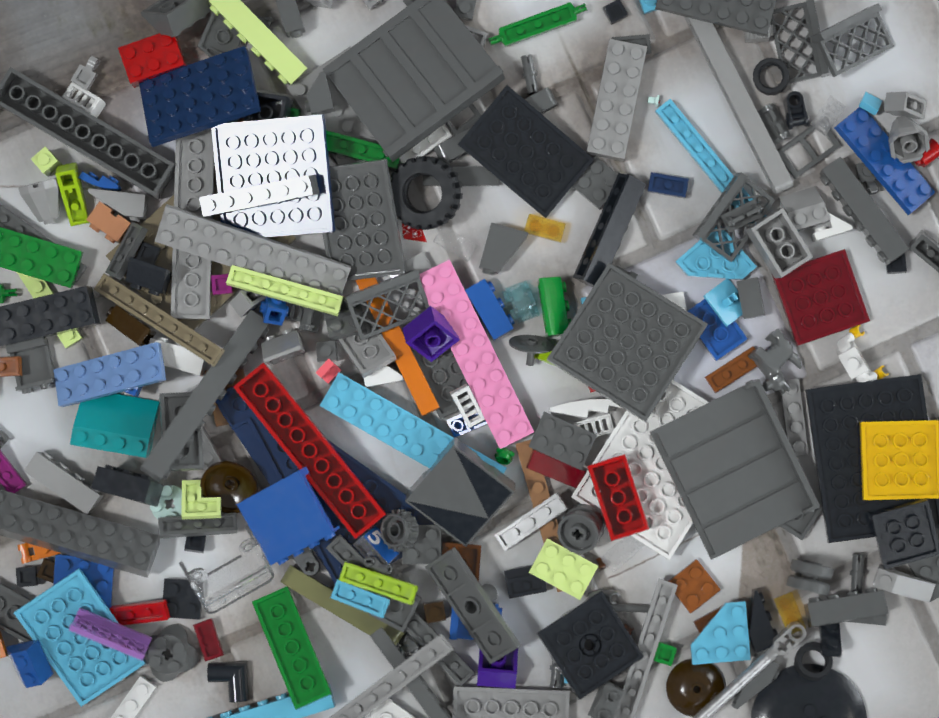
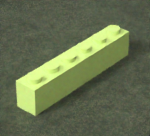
[209,0,307,85]

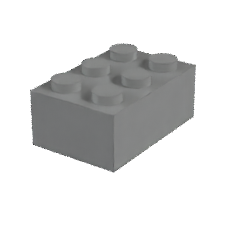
[745,208,813,279]

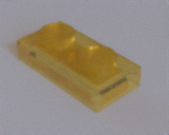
[524,214,566,243]
[773,592,806,635]

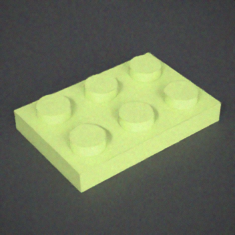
[529,538,598,600]

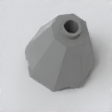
[888,116,930,163]
[19,178,60,225]

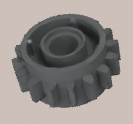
[381,509,419,552]

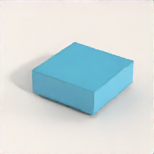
[859,92,882,115]

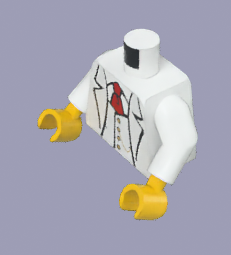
[836,325,889,383]

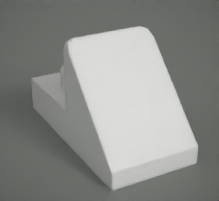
[811,213,853,242]

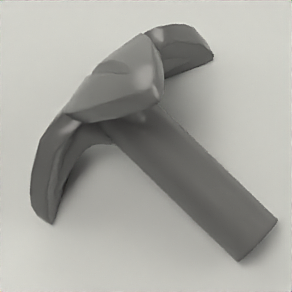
[398,632,421,655]

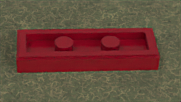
[526,450,586,489]

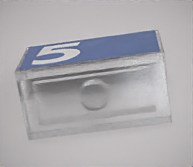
[353,525,401,564]

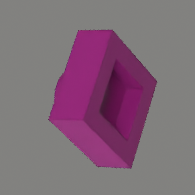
[211,274,233,295]

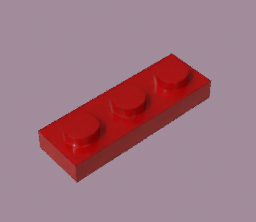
[109,599,170,625]

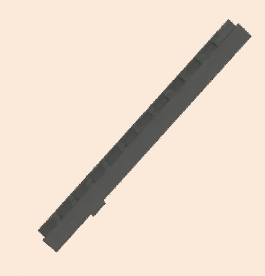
[370,627,452,718]

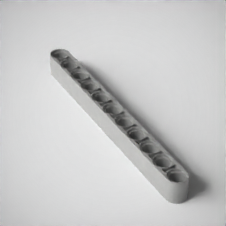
[685,17,794,195]

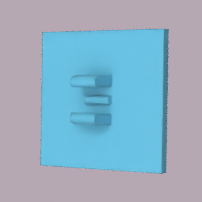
[703,279,743,327]

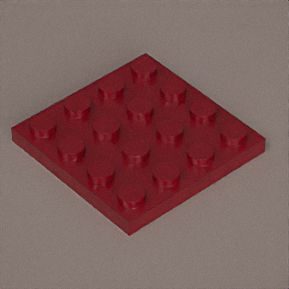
[771,249,870,346]

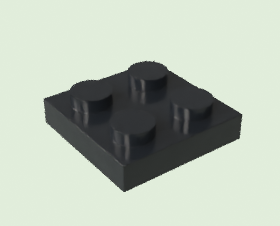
[163,578,204,620]

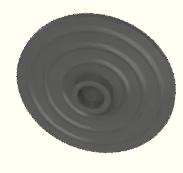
[509,335,555,366]

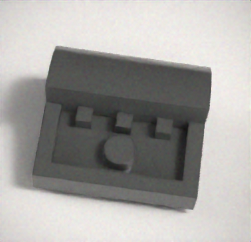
[323,295,368,341]

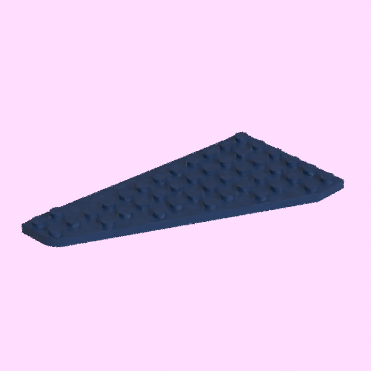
[215,385,435,584]

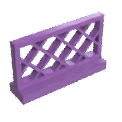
[69,608,152,661]

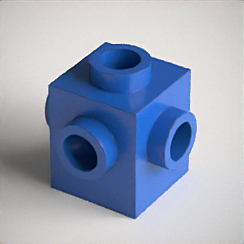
[260,296,289,326]

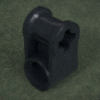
[783,91,809,130]

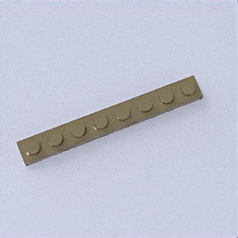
[94,273,225,367]

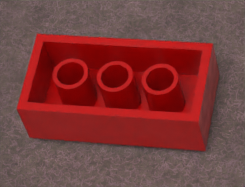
[587,454,649,542]

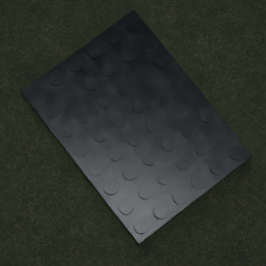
[805,374,939,543]

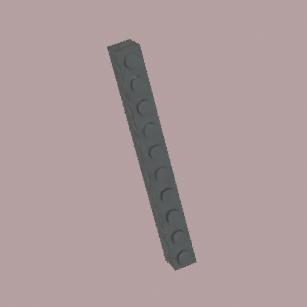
[140,310,269,482]

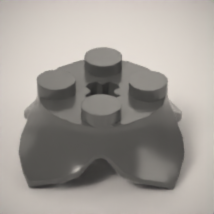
[144,624,199,682]

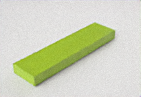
[339,562,418,605]

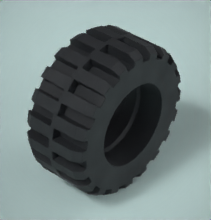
[391,156,463,230]

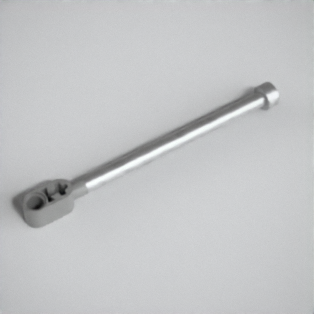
[692,621,806,718]

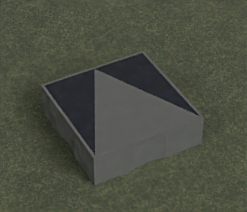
[405,437,515,547]

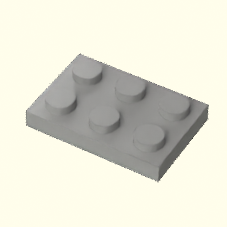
[338,315,396,378]

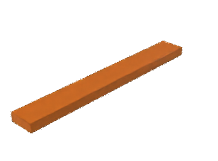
[355,277,440,416]

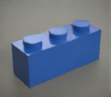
[465,279,515,341]

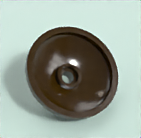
[200,461,258,513]
[666,659,724,717]

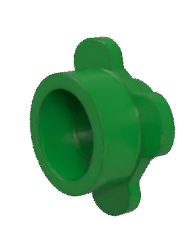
[494,448,515,465]

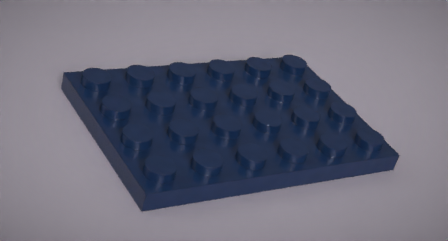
[139,46,261,147]

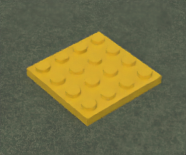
[860,420,939,500]

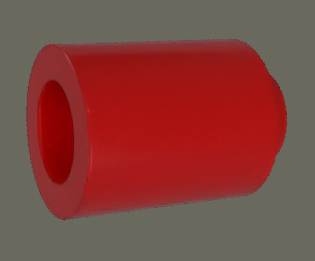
[913,139,939,167]

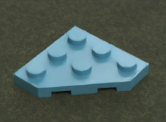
[675,225,757,280]
[690,601,751,665]

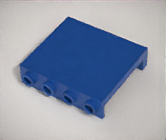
[237,466,340,566]

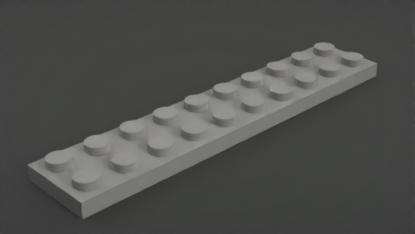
[171,128,215,320]
[154,204,351,296]

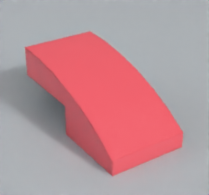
[315,358,343,384]

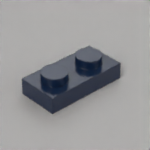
[647,172,689,199]

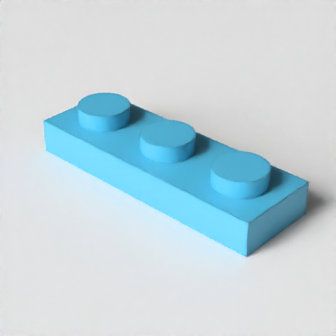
[331,580,390,618]

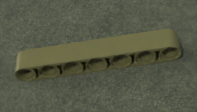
[280,565,404,646]

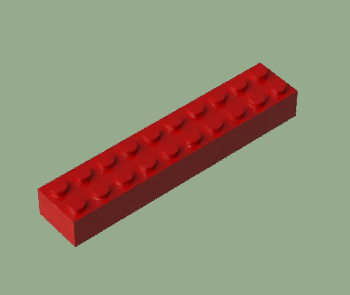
[233,362,386,539]

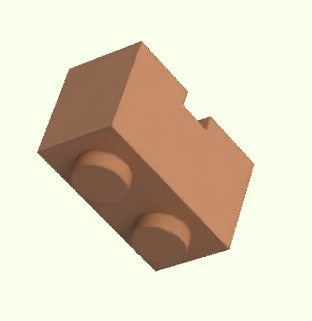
[86,201,131,244]

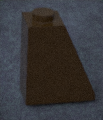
[105,305,157,346]

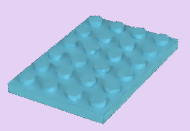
[14,568,146,707]

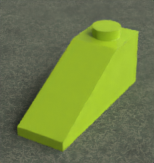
[55,162,89,226]

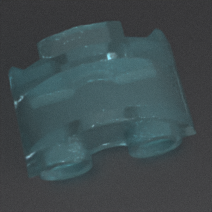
[502,280,540,324]

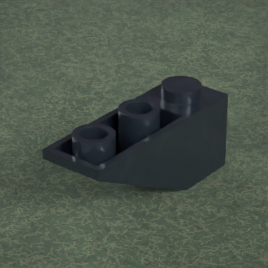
[748,589,779,653]

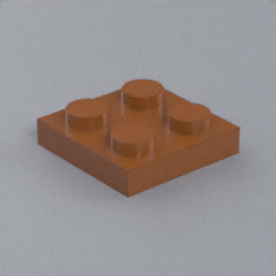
[669,559,721,614]

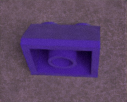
[402,306,460,362]
[477,648,518,689]

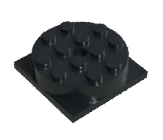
[537,591,644,700]

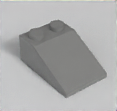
[261,328,306,366]

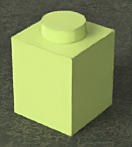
[31,147,62,177]

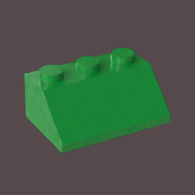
[537,277,571,338]

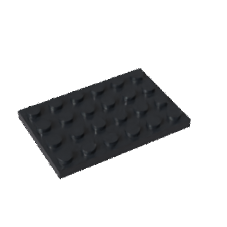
[457,85,594,218]

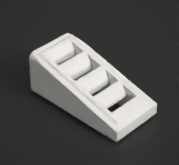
[62,82,106,118]
[450,384,485,428]
[573,414,614,437]

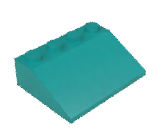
[70,394,160,458]

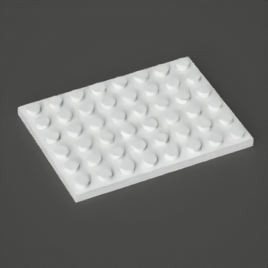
[571,380,709,560]

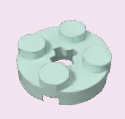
[150,485,182,519]

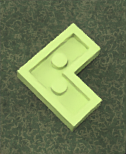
[181,480,221,519]

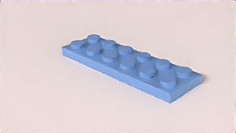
[54,342,166,407]

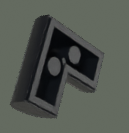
[207,661,248,702]

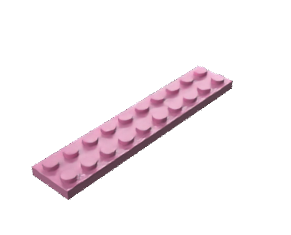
[419,260,534,449]

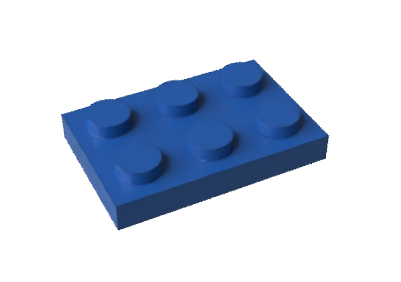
[688,299,747,361]

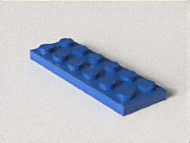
[834,107,935,215]

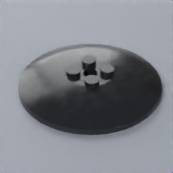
[751,663,867,718]

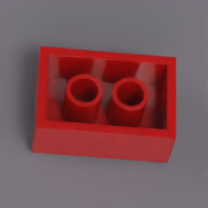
[118,33,186,88]

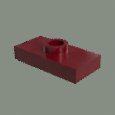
[193,618,224,662]

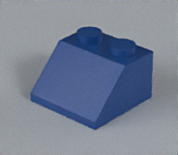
[6,640,54,688]

